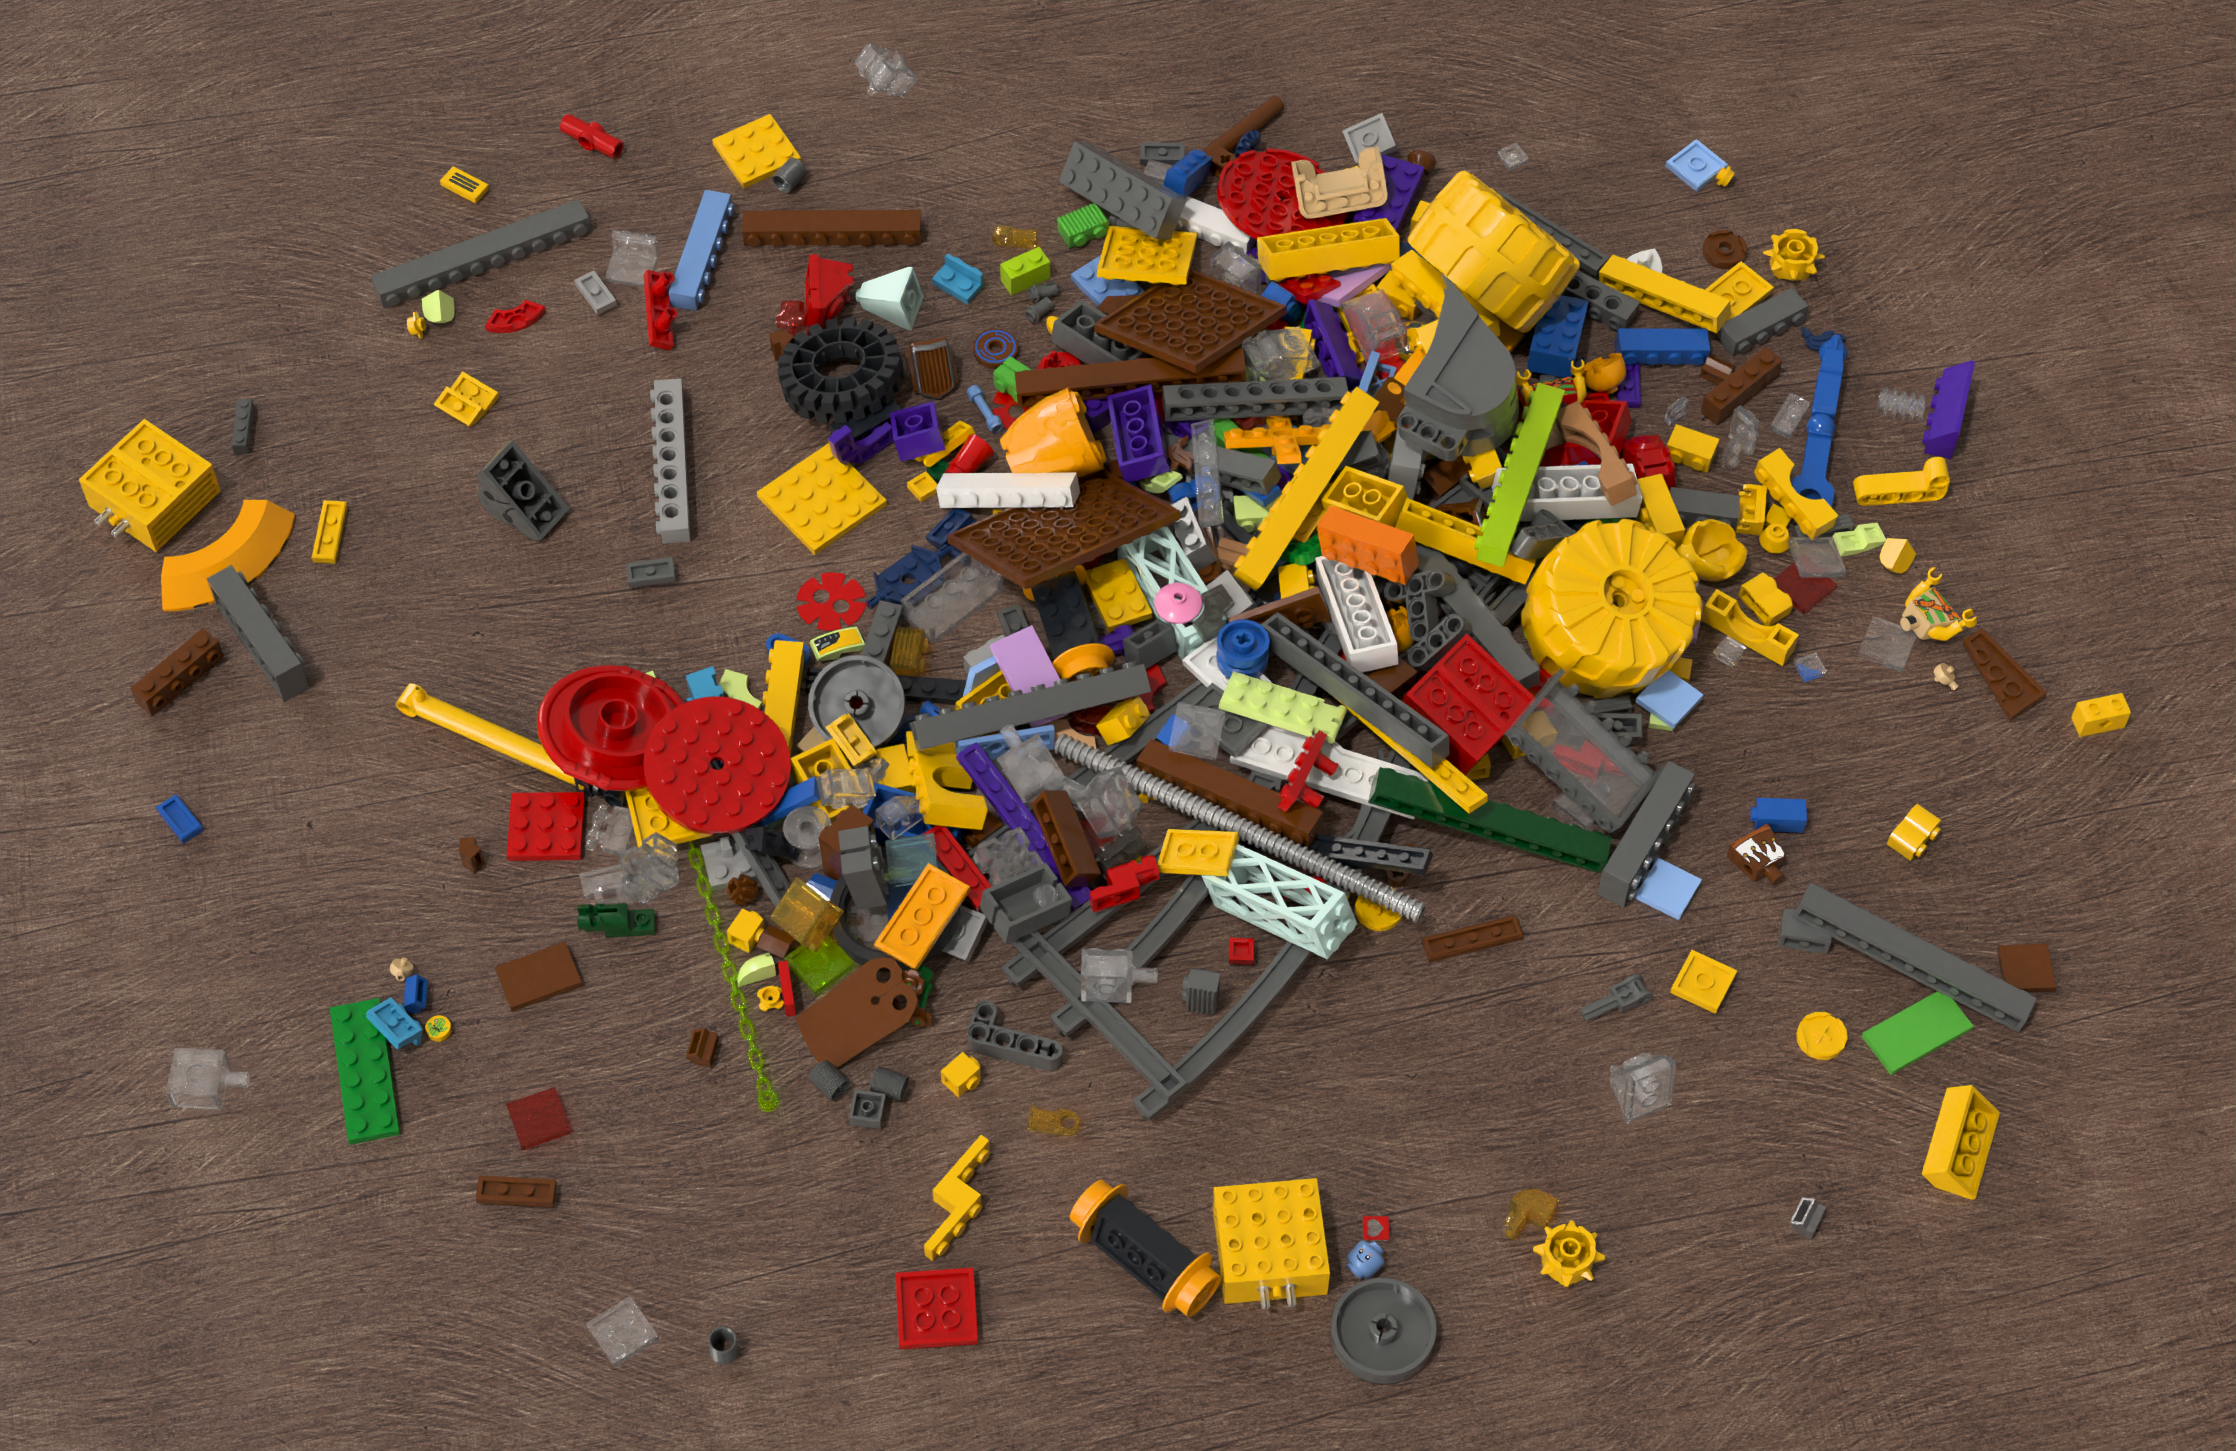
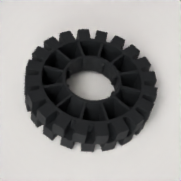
[777,318,904,424]

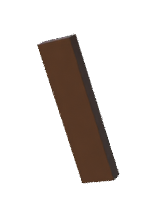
[1421,915,1524,963]

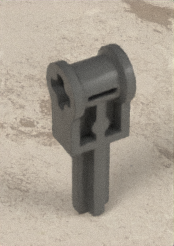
[1581,974,1653,1021]

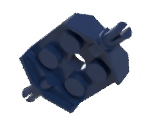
[865,544,951,609]

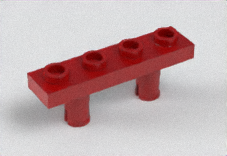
[643,269,678,351]
[1277,730,1339,812]

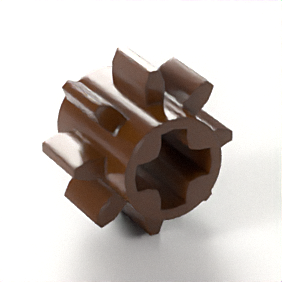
[727,873,758,906]

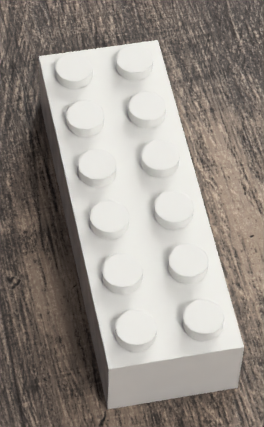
[1492,464,1642,521]
[1315,556,1398,672]

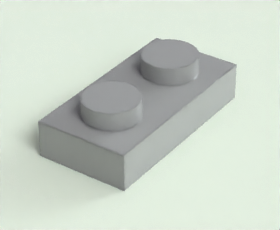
[574,270,617,315]

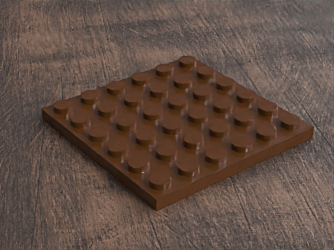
[1094,268,1287,373]

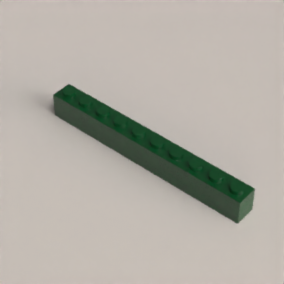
[1368,767,1612,873]

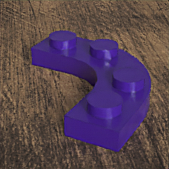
[828,422,894,465]

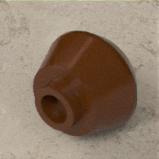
[1407,150,1437,177]

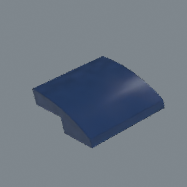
[925,508,977,564]

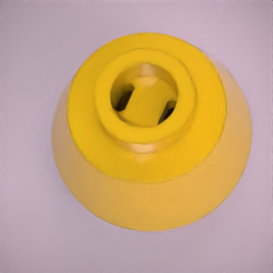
[1759,523,1791,554]

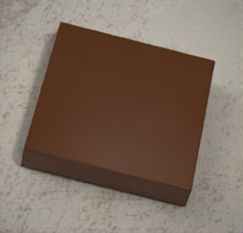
[1997,943,2056,992]

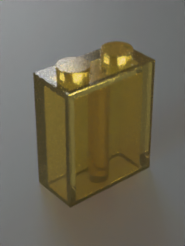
[769,877,844,952]

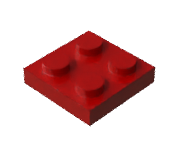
[1278,273,1341,304]

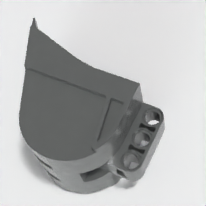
[1397,273,1519,461]

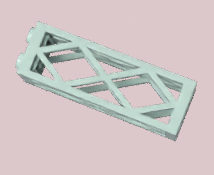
[1118,527,1227,661]
[1202,844,1357,959]

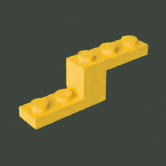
[924,1135,990,1261]

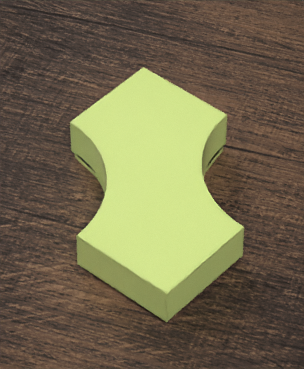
[719,669,762,709]

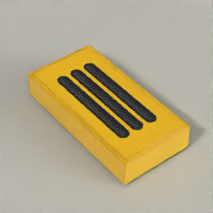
[440,166,489,204]

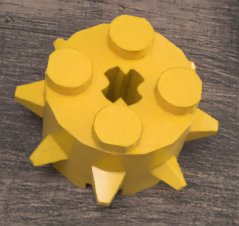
[1763,229,1825,281]
[1533,1220,1605,1287]

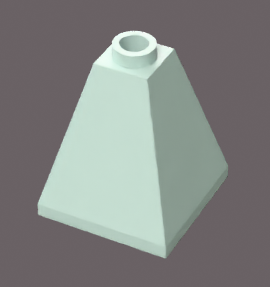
[856,267,924,331]

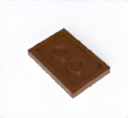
[495,942,582,1012]

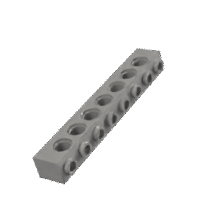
[650,378,691,544]

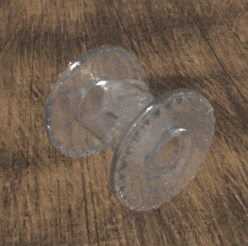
[783,806,831,869]

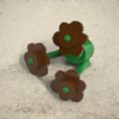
[878,965,933,1027]

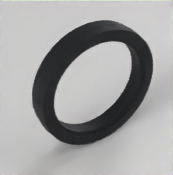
[829,847,960,972]

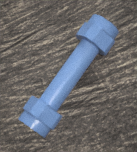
[967,385,1004,434]

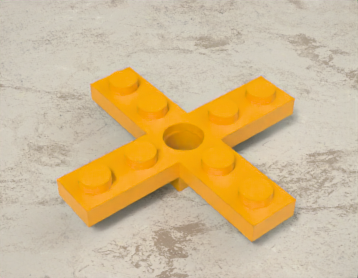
[1224,416,1330,464]

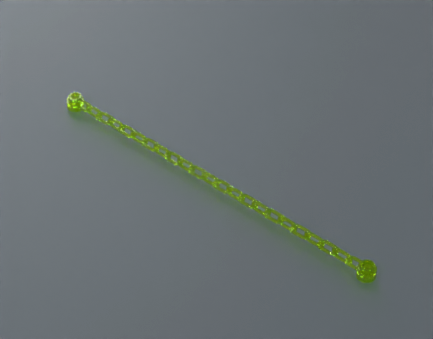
[688,840,778,1112]

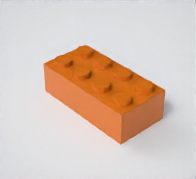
[1317,505,1419,585]

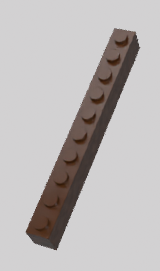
[1015,348,1246,408]

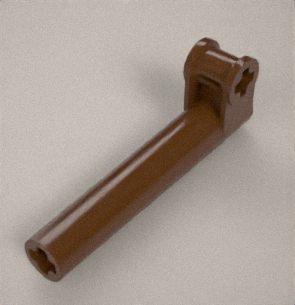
[1201,96,1284,179]

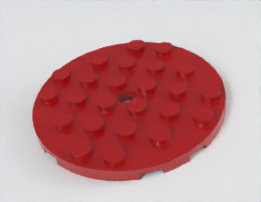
[1217,148,1347,240]
[643,696,791,835]

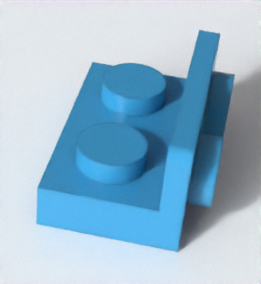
[932,254,984,304]
[366,997,422,1050]

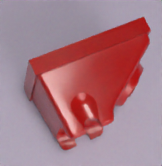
[805,254,854,336]
[1619,435,1677,492]

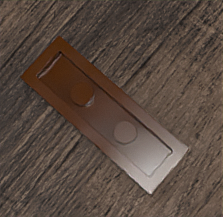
[476,1175,557,1207]

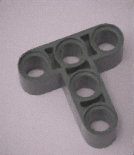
[1384,569,1456,642]

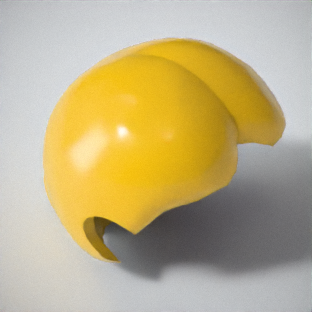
[1676,519,1747,582]

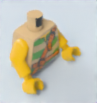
[1900,567,1977,641]

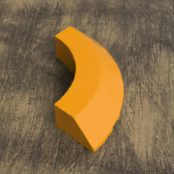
[161,500,295,612]

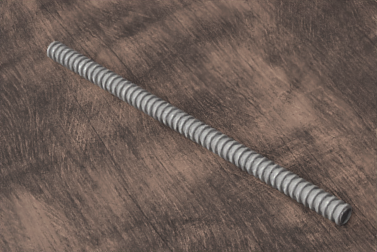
[1054,733,1426,923]

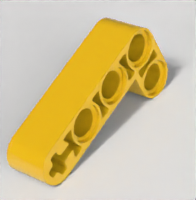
[1853,457,1950,506]

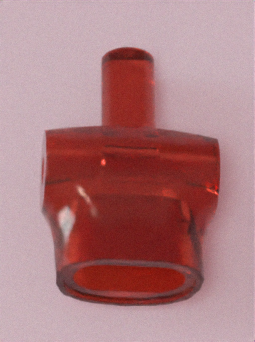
[776,300,807,337]

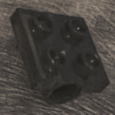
[1094,826,1148,879]

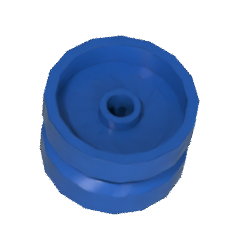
[1216,619,1270,678]

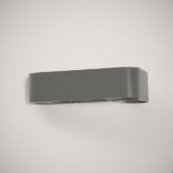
[1510,509,1575,559]
[967,1000,1063,1071]

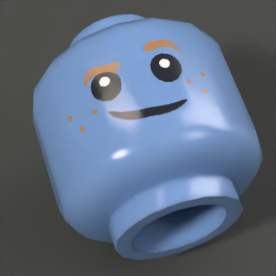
[1346,1241,1385,1280]

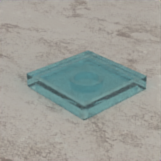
[885,833,938,888]

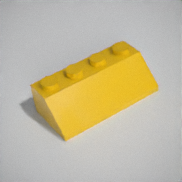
[1922,1085,2000,1200]

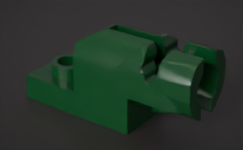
[577,903,655,938]

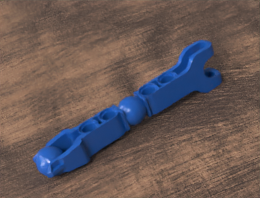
[1790,335,1848,507]

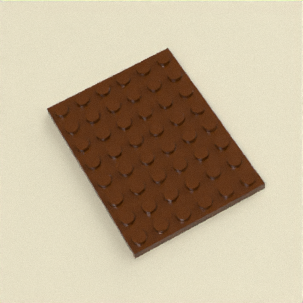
[947,469,1181,589]

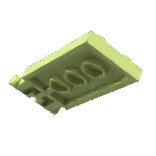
[1219,671,1347,743]

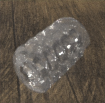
[1875,386,1926,423]

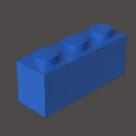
[1163,150,1213,198]

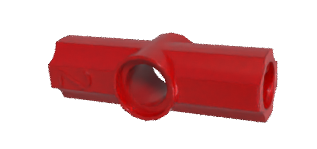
[559,114,624,158]

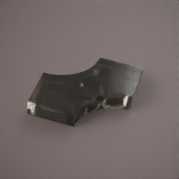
[1193,584,1234,643]

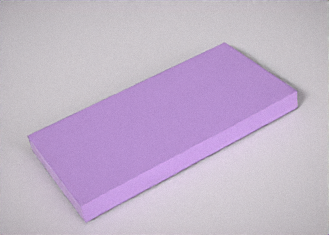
[1317,261,1394,307]
[989,625,1072,728]

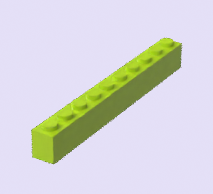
[1474,382,1565,568]

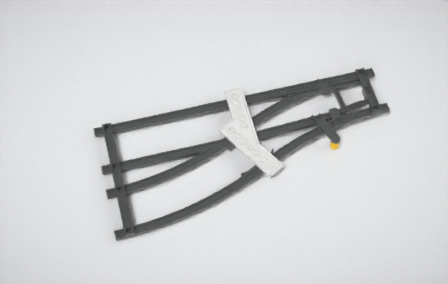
[966,473,1576,1121]

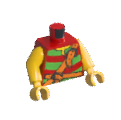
[1516,359,1586,409]

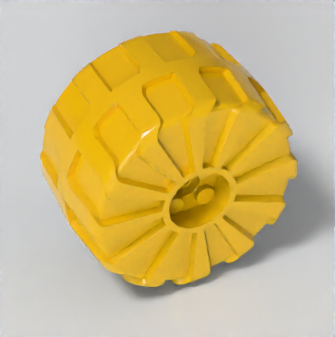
[1408,171,1580,333]
[1521,519,1702,699]

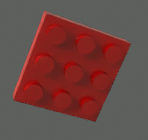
[507,792,585,861]
[895,1268,978,1350]

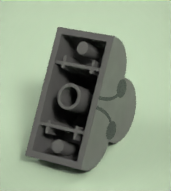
[477,440,570,540]

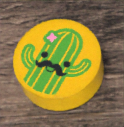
[425,1015,452,1042]

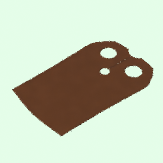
[795,958,918,1068]

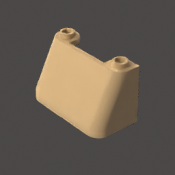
[1291,146,1387,218]

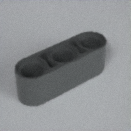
[1408,614,1472,671]

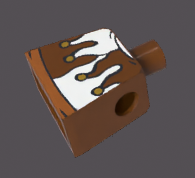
[1727,824,1785,885]

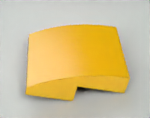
[434,371,500,427]

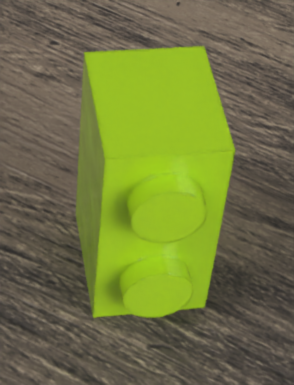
[1000,247,1050,296]

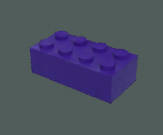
[1353,154,1424,235]
[1107,384,1170,483]

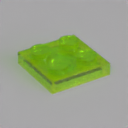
[784,930,854,996]

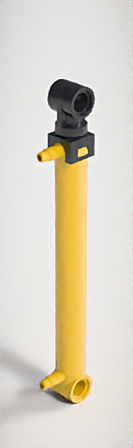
[396,684,627,810]

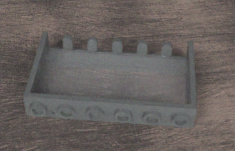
[1504,669,1665,834]

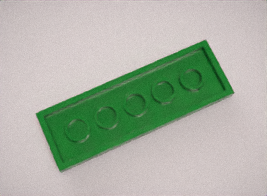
[330,998,400,1145]

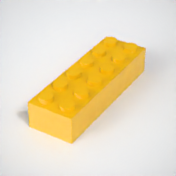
[1257,218,1400,281]

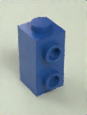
[1750,798,1807,833]

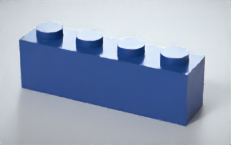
[1614,328,1710,365]

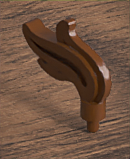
[1167,435,1195,474]

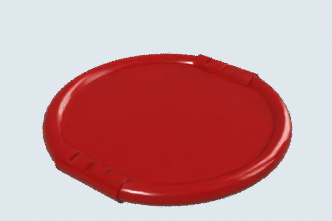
[537,665,685,791]

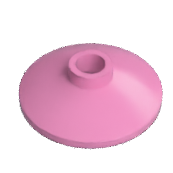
[1155,583,1202,624]

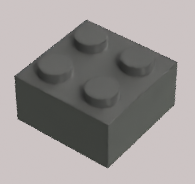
[849,1090,887,1129]

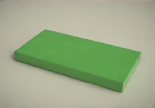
[1861,991,1974,1075]

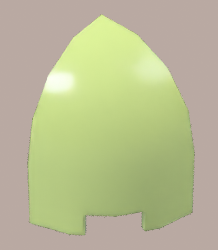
[422,290,455,323]
[737,952,776,987]

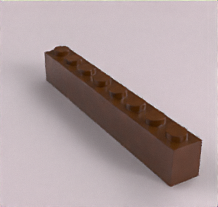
[742,210,921,246]
[1137,739,1323,847]

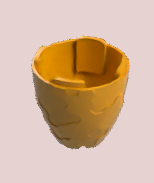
[1000,387,1107,478]

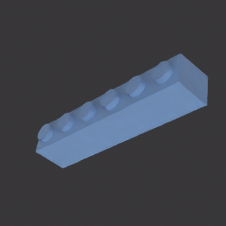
[669,190,735,311]

